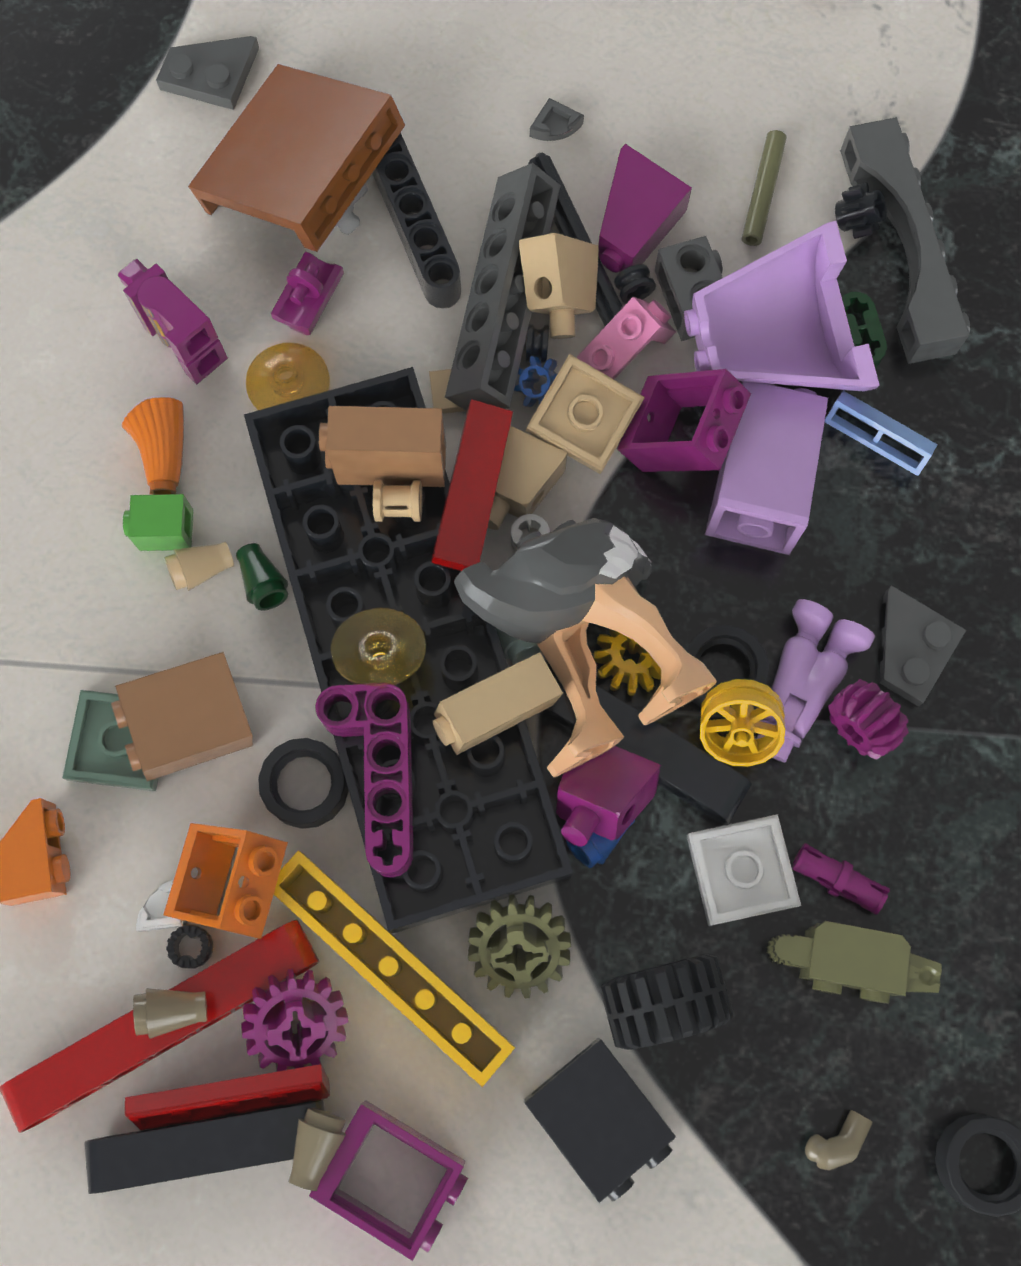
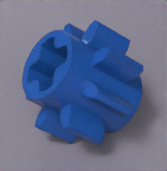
[514,356,557,408]

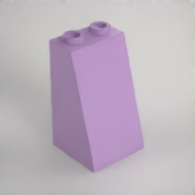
[705,381,828,555]

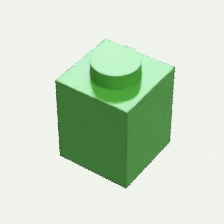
[123,494,193,551]

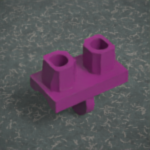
[271,251,344,335]

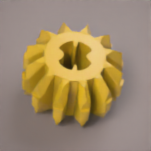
[593,629,661,696]

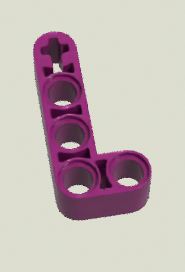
[315,683,413,877]

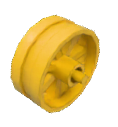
[700,679,785,767]

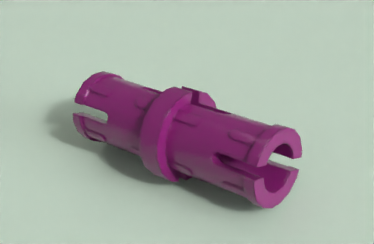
[791,843,890,915]

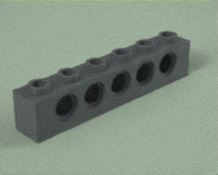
[445,163,561,411]

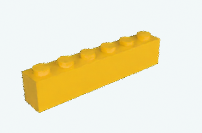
[274,850,515,1087]

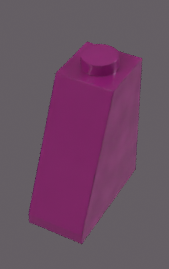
[598,144,692,273]

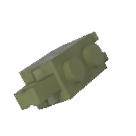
[766,921,942,1004]

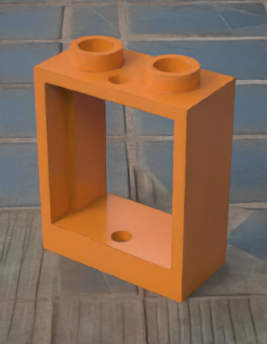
[163,823,288,939]

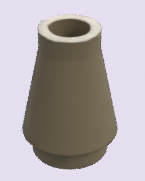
[133,988,207,1039]
[288,1108,346,1191]

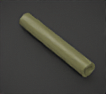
[741,130,787,246]

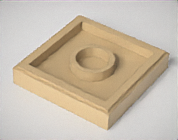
[525,354,645,474]

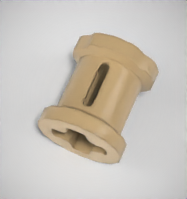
[373,480,422,522]

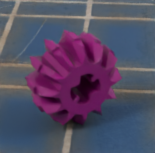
[828,679,909,760]

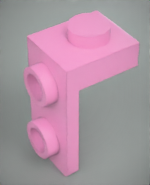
[577,297,676,379]

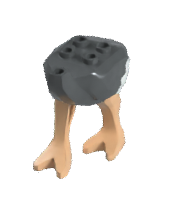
[454,518,717,777]

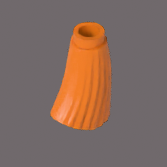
[122,397,184,495]

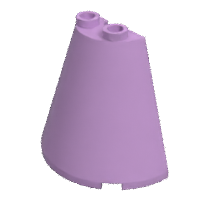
[684,221,879,391]

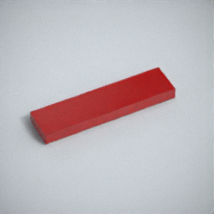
[431,399,513,571]
[125,1064,330,1130]

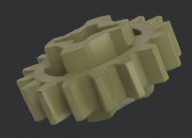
[468,894,571,999]

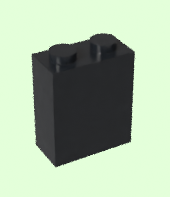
[524,1038,676,1203]

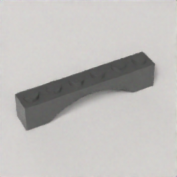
[840,117,970,364]

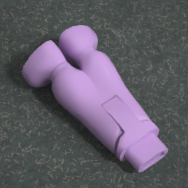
[756,599,875,763]

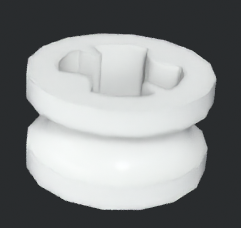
[511,514,550,551]

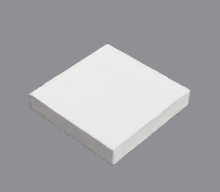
[686,814,801,926]

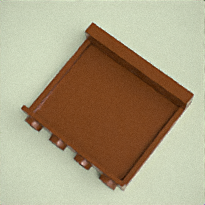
[188,64,405,252]

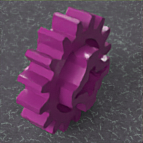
[241,969,349,1072]

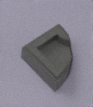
[529,98,584,141]

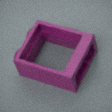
[617,369,751,472]
[309,1100,468,1261]

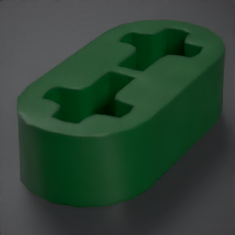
[842,292,887,368]

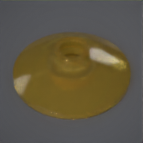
[246,343,330,410]
[331,608,426,688]

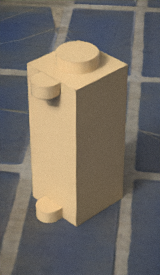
[433,652,563,755]

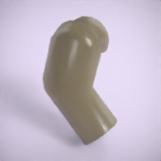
[805,1110,873,1170]

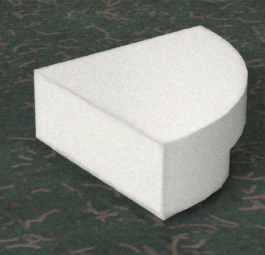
[136,880,187,932]

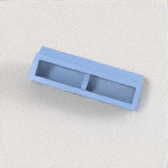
[825,390,938,476]

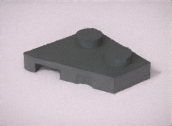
[156,36,259,110]
[879,585,966,707]

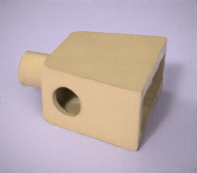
[519,233,599,339]
[488,426,568,530]

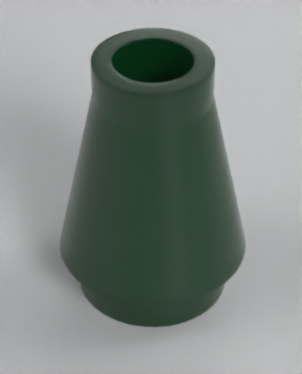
[236,543,288,611]

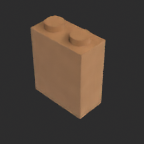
[319,406,446,487]
[111,652,253,781]

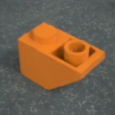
[0,798,71,906]

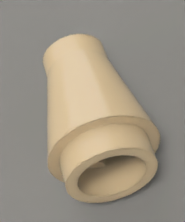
[164,542,234,591]

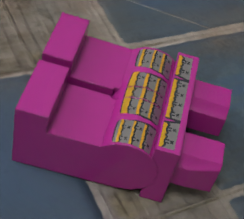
[118,259,228,385]

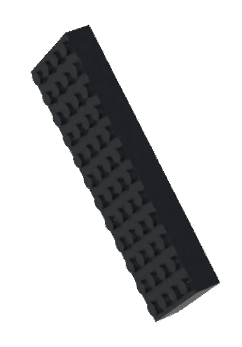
[244,367,573,934]

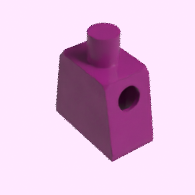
[556,746,661,847]

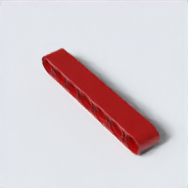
[0,919,320,1133]

